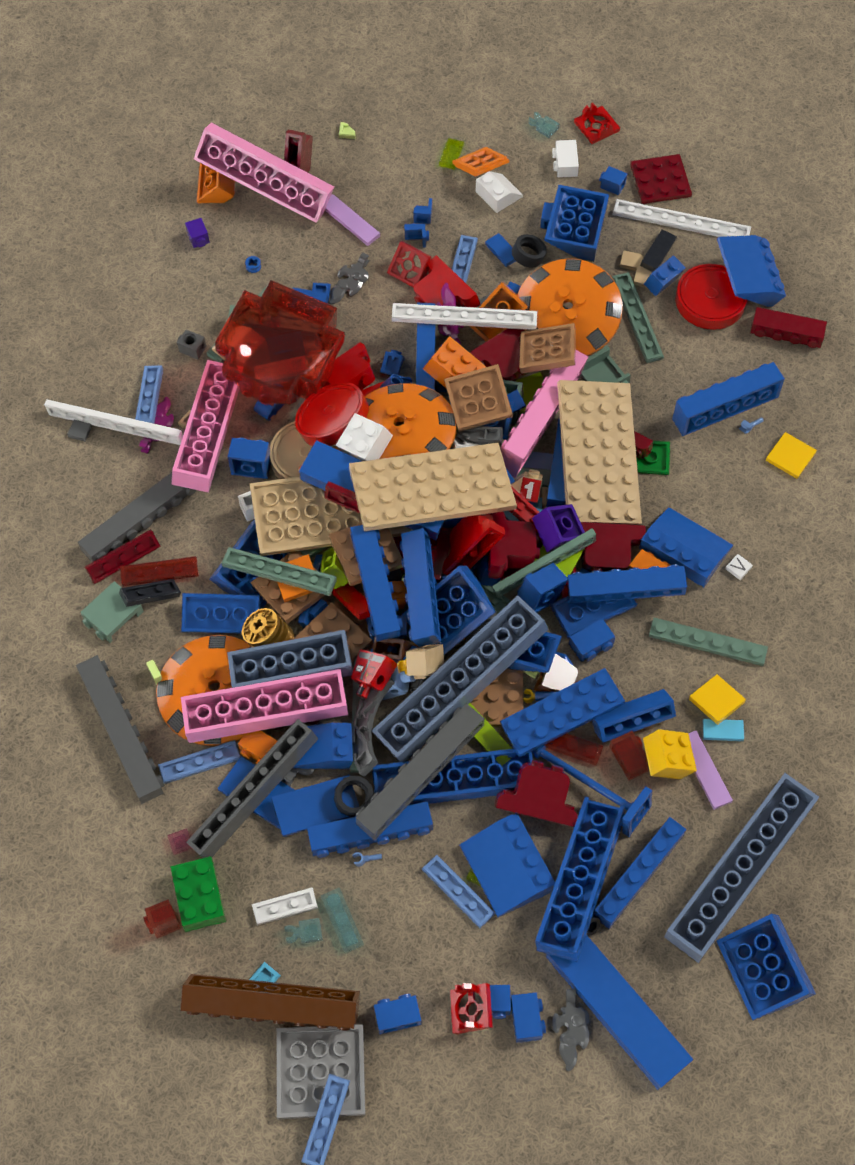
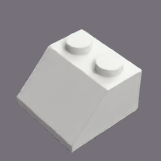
[476,171,523,213]

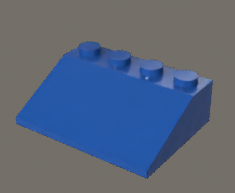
[544,185,609,262]
[717,235,786,307]
[639,507,733,588]
[209,520,290,609]
[402,566,496,655]
[459,813,555,918]
[717,914,816,1020]

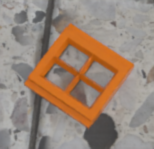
[452,147,509,177]

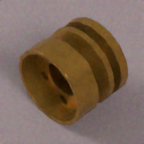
[242,608,294,647]

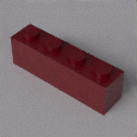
[750,307,827,348]

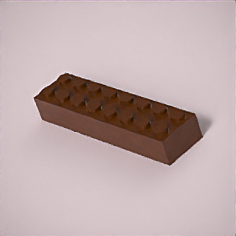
[180,974,360,1031]

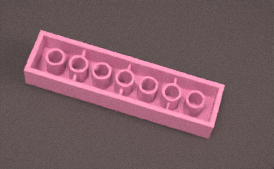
[193,123,334,223]
[500,350,588,478]
[172,360,243,493]
[181,669,348,743]

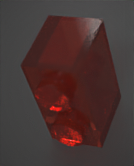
[609,731,650,781]
[143,899,181,939]

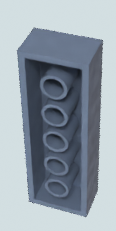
[227,630,353,688]

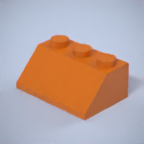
[197,163,235,203]
[469,282,528,342]

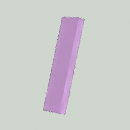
[325,194,380,246]
[689,731,733,810]

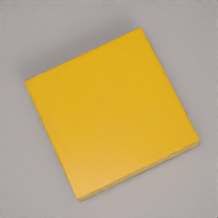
[765,432,817,479]
[689,674,746,725]

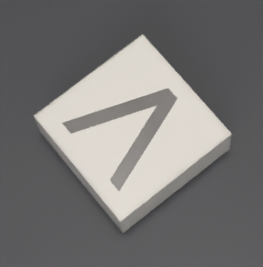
[725,554,753,580]

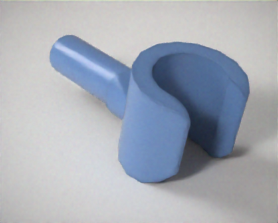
[739,418,764,434]
[352,852,382,866]

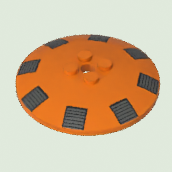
[517,259,622,356]
[365,383,457,459]
[156,635,252,746]

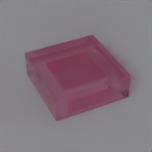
[167,828,193,855]

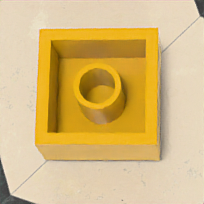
[643,729,697,779]

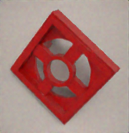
[574,102,620,144]
[387,241,431,288]
[450,983,493,1034]

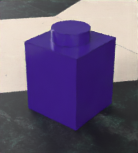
[185,218,210,248]

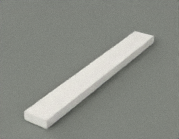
[613,199,751,237]
[392,303,537,330]
[44,400,183,445]

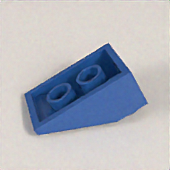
[508,632,562,673]
[293,723,353,769]

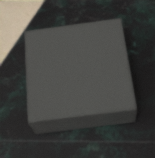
[67,419,92,442]

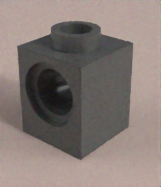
[177,330,207,359]

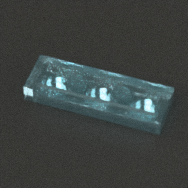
[320,887,364,954]

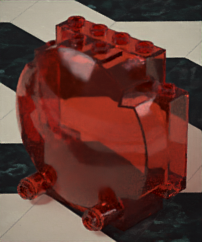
[215,280,345,406]

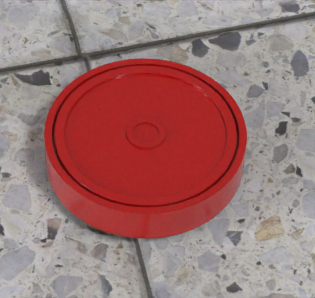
[675,264,747,330]
[295,382,369,446]

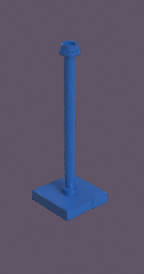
[532,745,652,837]

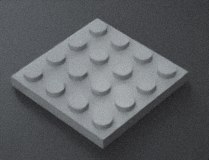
[276,1025,365,1119]

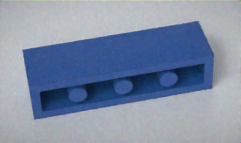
[592,689,676,742]

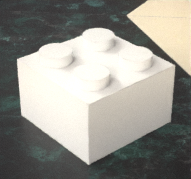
[336,413,393,461]

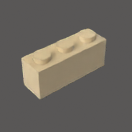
[406,644,444,679]

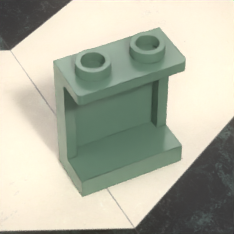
[580,345,631,383]
[80,581,144,643]

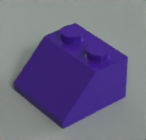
[532,504,585,552]

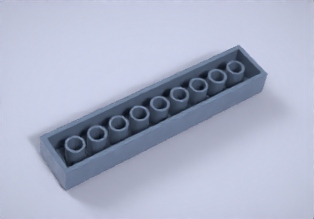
[372,596,548,762]
[664,773,819,963]

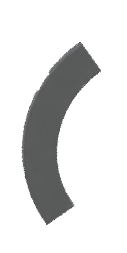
[438,392,503,445]
[352,677,395,777]

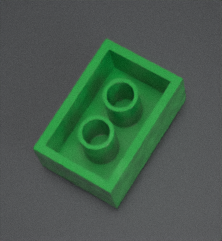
[170,856,226,932]

